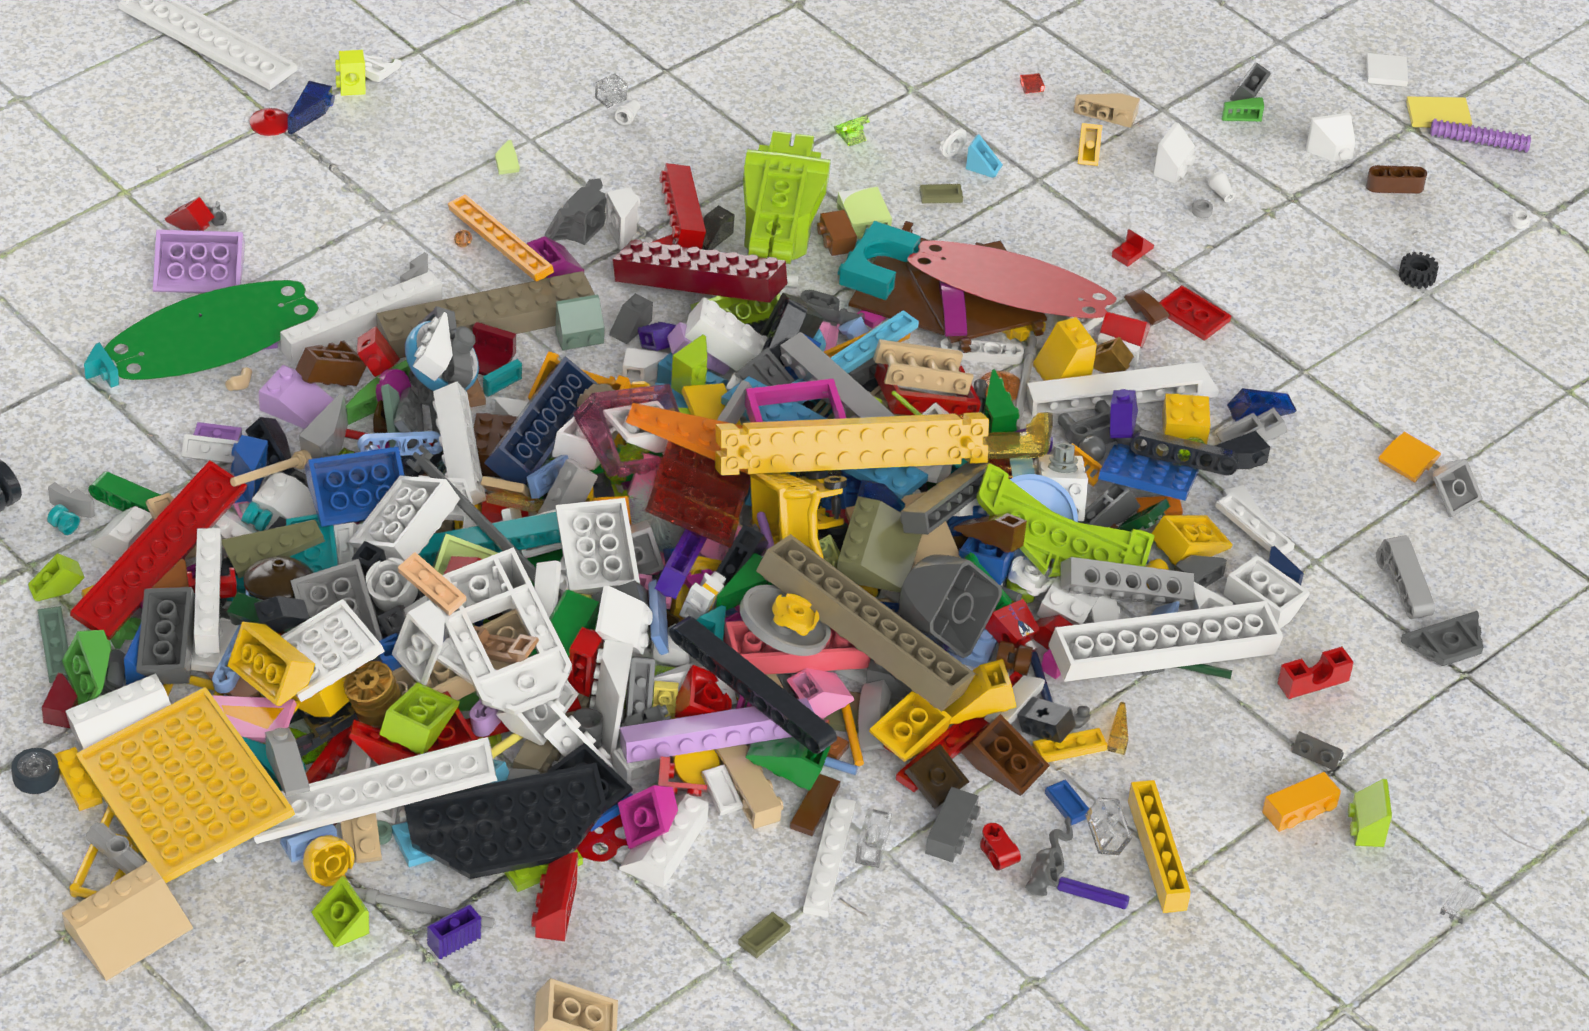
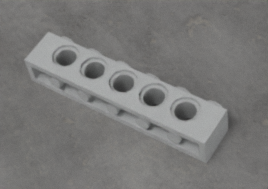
[1061,557,1194,607]

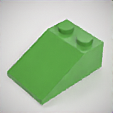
[62,630,111,705]

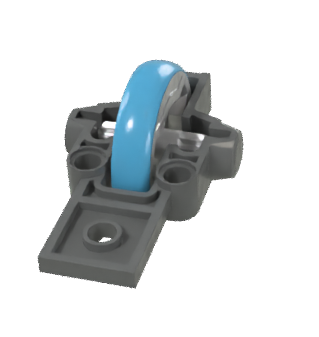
[405,306,479,435]

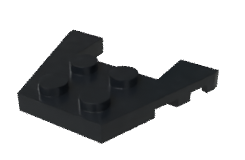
[290,702,359,757]

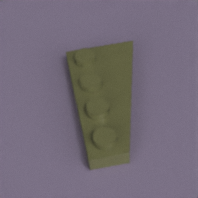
[222,520,325,578]

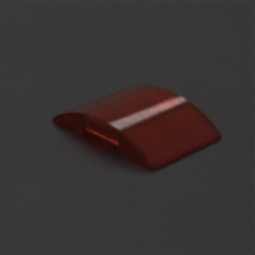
[644,441,751,548]

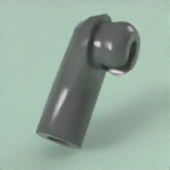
[1073,706,1091,729]

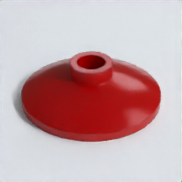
[249,108,291,136]

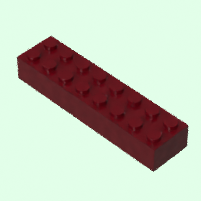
[613,239,788,303]

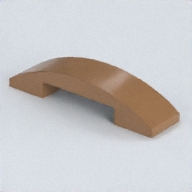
[473,626,539,663]

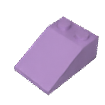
[259,365,334,429]

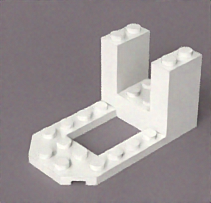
[426,547,572,715]

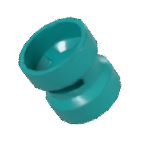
[241,501,273,531]
[47,504,80,535]

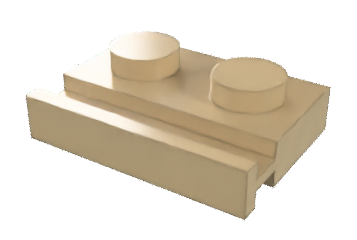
[341,813,382,864]

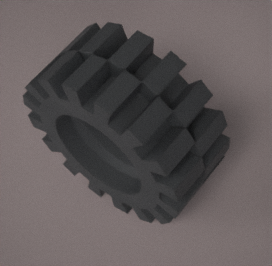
[1398,252,1439,289]

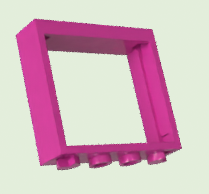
[745,378,846,423]

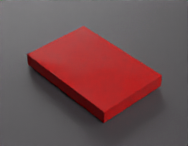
[1159,285,1231,341]

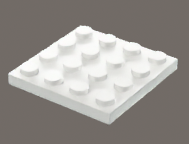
[281,599,385,702]

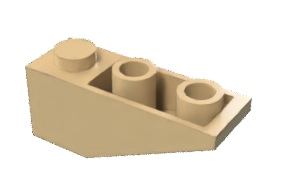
[1073,93,1140,128]

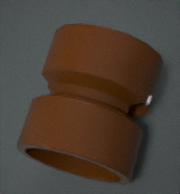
[996,641,1033,676]

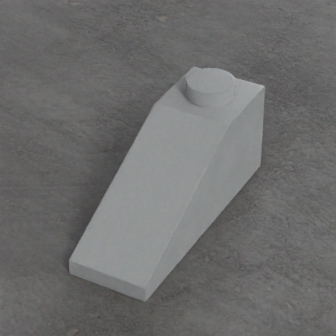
[265,728,310,796]

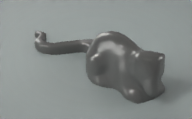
[1025,816,1073,896]

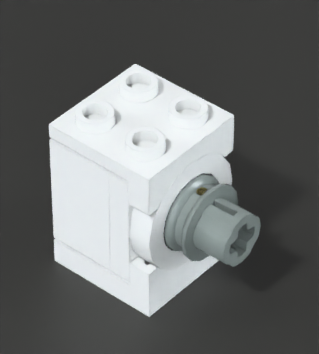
[1036,443,1088,521]

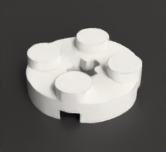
[1008,556,1055,596]

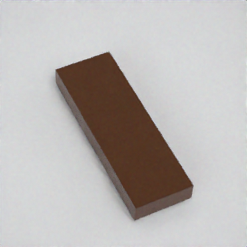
[790,774,841,836]

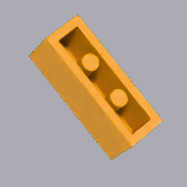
[1262,772,1341,832]

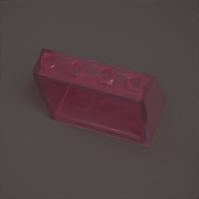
[573,384,696,478]

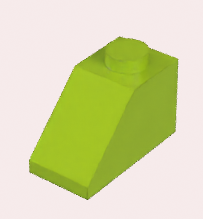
[28,553,85,601]

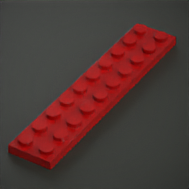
[70,460,247,641]

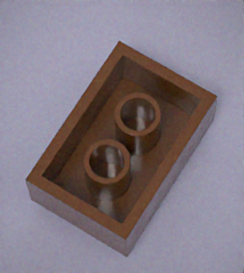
[473,413,517,478]

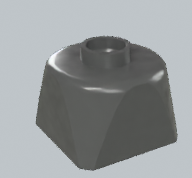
[899,554,1002,658]

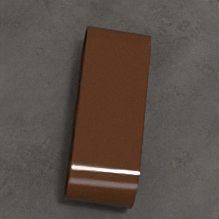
[1366,165,1427,194]

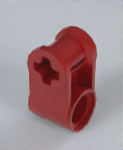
[980,823,1021,871]

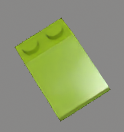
[380,682,460,754]

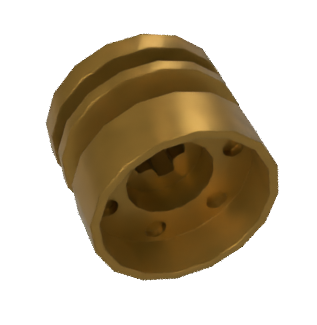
[344,661,403,726]

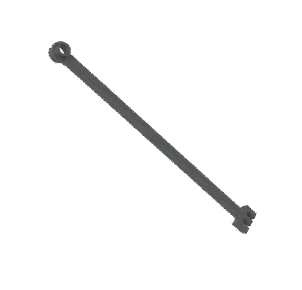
[407,445,564,602]

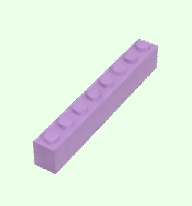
[620,698,814,763]

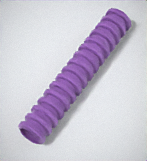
[1430,118,1531,153]

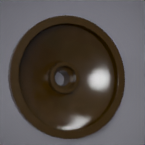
[244,556,314,600]

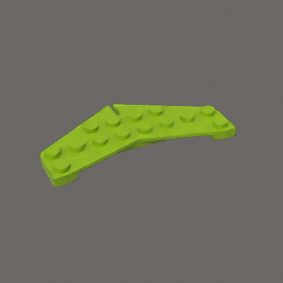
[976,463,1155,577]

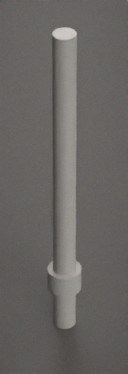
[1015,336,1037,430]
[352,887,495,928]

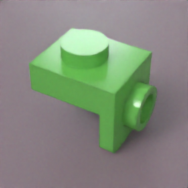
[110,617,142,649]

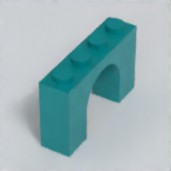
[838,221,921,300]

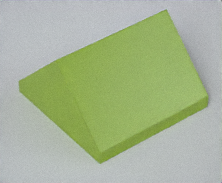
[311,876,369,947]

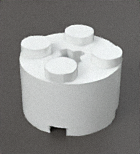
[366,558,418,612]

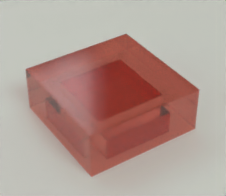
[1020,73,1045,94]

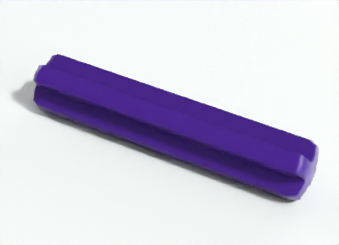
[1057,877,1130,909]

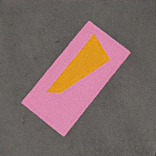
[212,695,296,743]

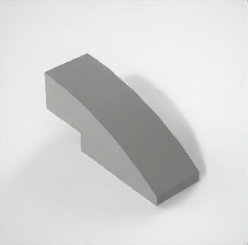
[1216,408,1287,443]
[858,680,892,752]

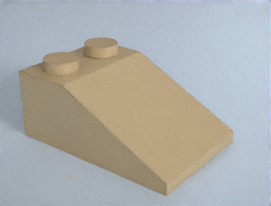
[534,978,618,1031]

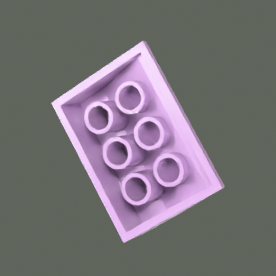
[153,230,245,293]

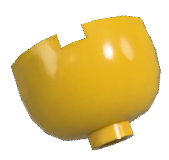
[303,835,354,887]

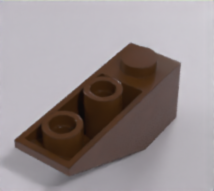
[954,513,1027,552]

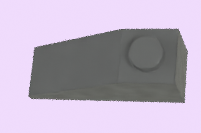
[1078,483,1141,528]

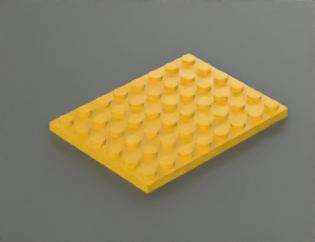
[76,687,295,883]

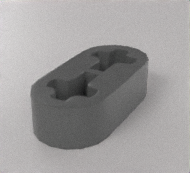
[800,290,840,310]

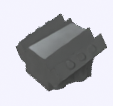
[545,178,607,245]

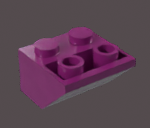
[526,236,584,279]

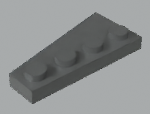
[394,387,425,449]

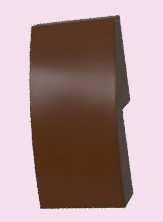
[1124,289,1170,326]

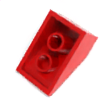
[425,691,477,753]

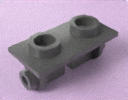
[621,704,671,727]
[1292,731,1344,771]

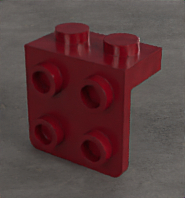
[473,322,516,376]

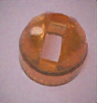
[454,230,473,247]

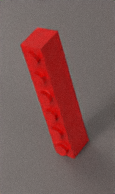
[659,163,706,249]

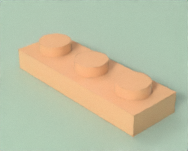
[398,552,467,616]

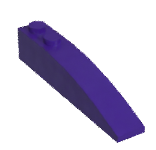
[654,508,717,599]

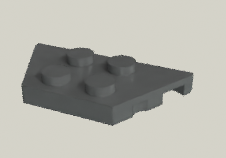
[1401,611,1484,666]

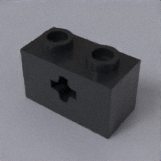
[1017,697,1076,743]

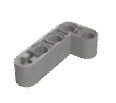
[1376,535,1435,619]

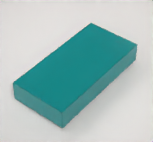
[483,359,522,397]

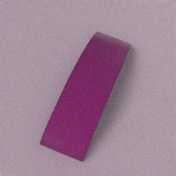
[939,280,967,337]

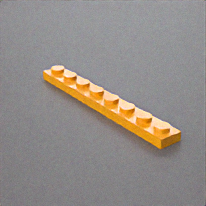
[448,194,554,282]

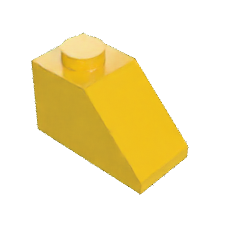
[1078,123,1102,166]

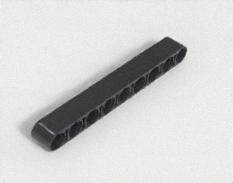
[669,616,837,754]

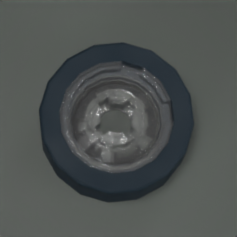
[11,748,59,794]

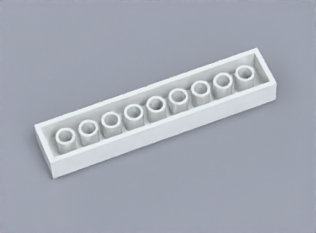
[1049,601,1283,682]

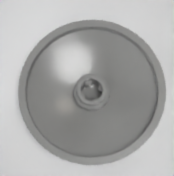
[740,585,831,656]

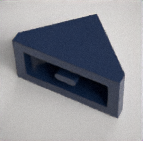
[1268,546,1304,586]

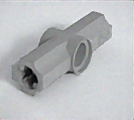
[86,822,147,874]

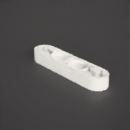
[940,338,1024,365]

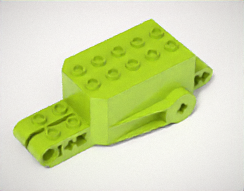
[743,130,831,265]

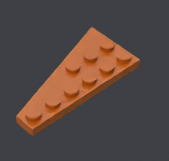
[626,403,750,475]

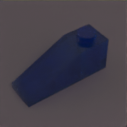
[287,81,335,134]
[1227,388,1297,422]

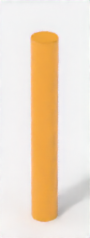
[841,704,864,766]

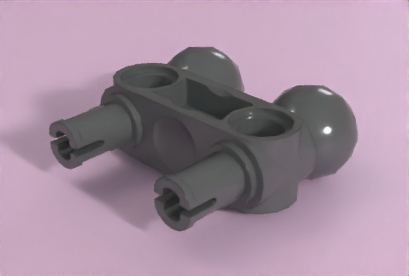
[1058,400,1143,462]

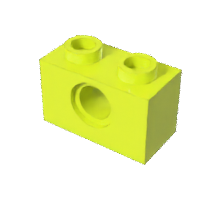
[335,50,366,96]

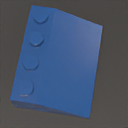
[304,446,404,527]

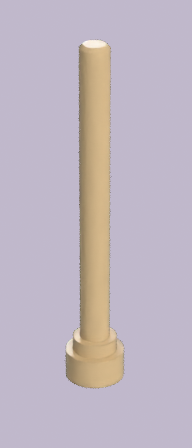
[230,450,312,487]

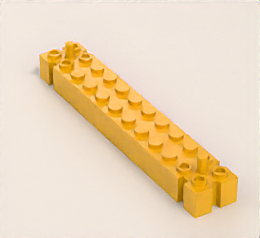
[715,412,989,475]

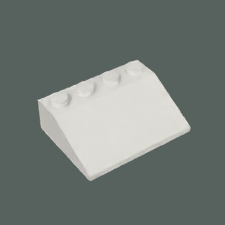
[348,476,460,561]
[555,498,640,595]
[589,639,634,760]

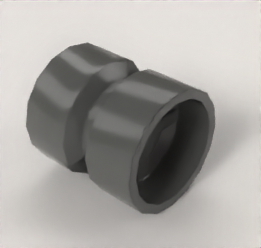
[573,708,603,749]

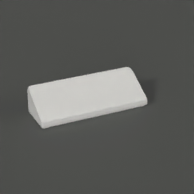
[984,675,1045,724]

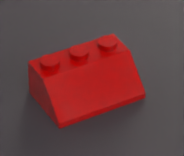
[531,851,578,942]

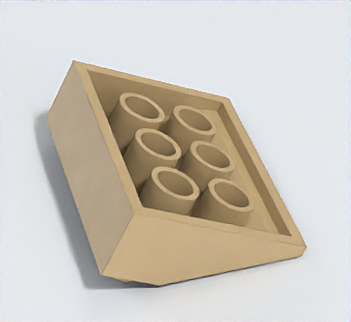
[62,861,193,981]

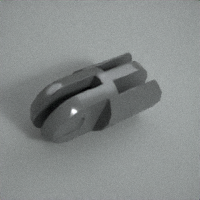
[101,649,126,695]

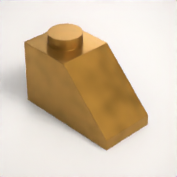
[1093,337,1134,373]

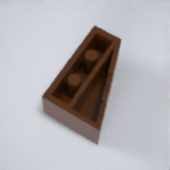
[295,340,366,387]

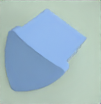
[838,317,869,340]

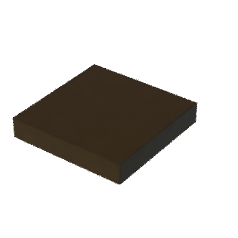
[905,744,970,809]

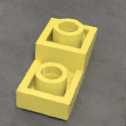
[653,681,679,718]

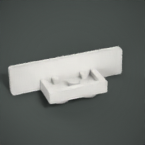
[541,699,613,768]

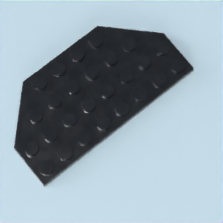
[404,763,607,879]

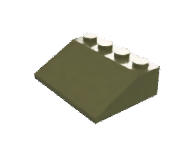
[837,496,922,593]

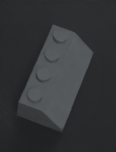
[136,587,195,684]

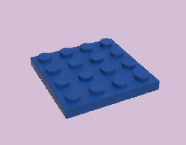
[1098,444,1199,501]

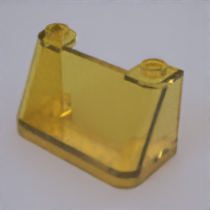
[959,412,1053,459]

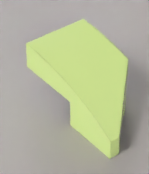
[495,140,520,175]

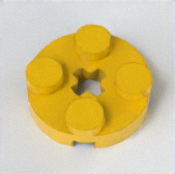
[772,594,819,636]

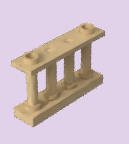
[873,339,974,395]

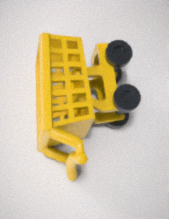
[750,470,848,559]

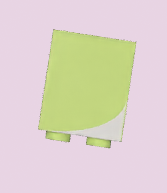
[837,187,892,239]

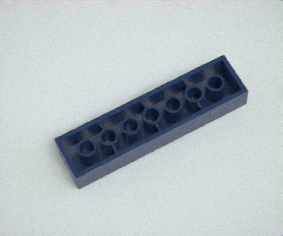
[484,356,599,485]

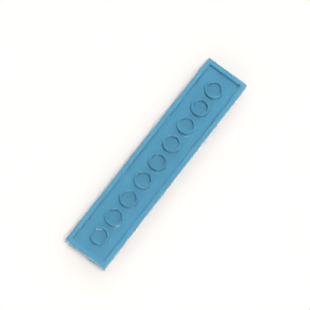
[721,376,928,499]

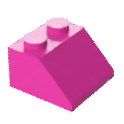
[618,785,678,849]

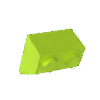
[671,334,707,395]
[1348,779,1392,847]

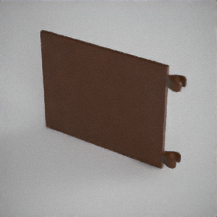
[848,221,982,335]
[906,240,1047,353]

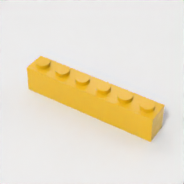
[1128,780,1191,913]

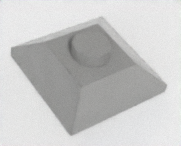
[1433,459,1483,517]

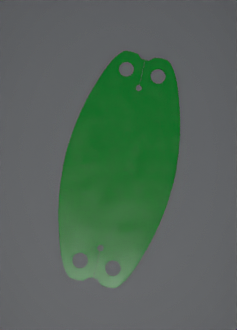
[104,280,319,380]

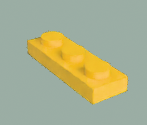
[54,747,103,811]

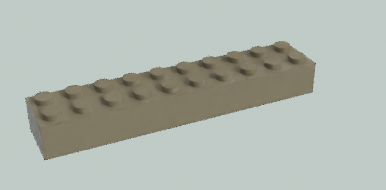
[376,271,595,358]
[756,534,976,712]

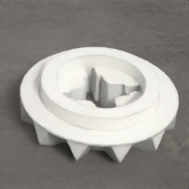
[939,127,967,157]

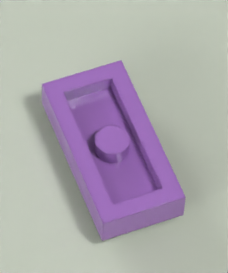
[193,422,242,441]

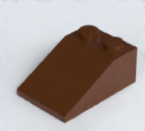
[961,714,1050,796]

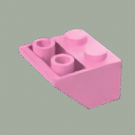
[787,668,854,719]

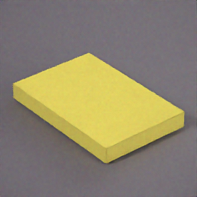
[1406,96,1472,128]

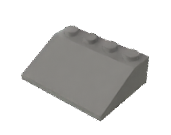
[291,559,384,641]

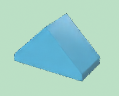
[966,134,1003,178]

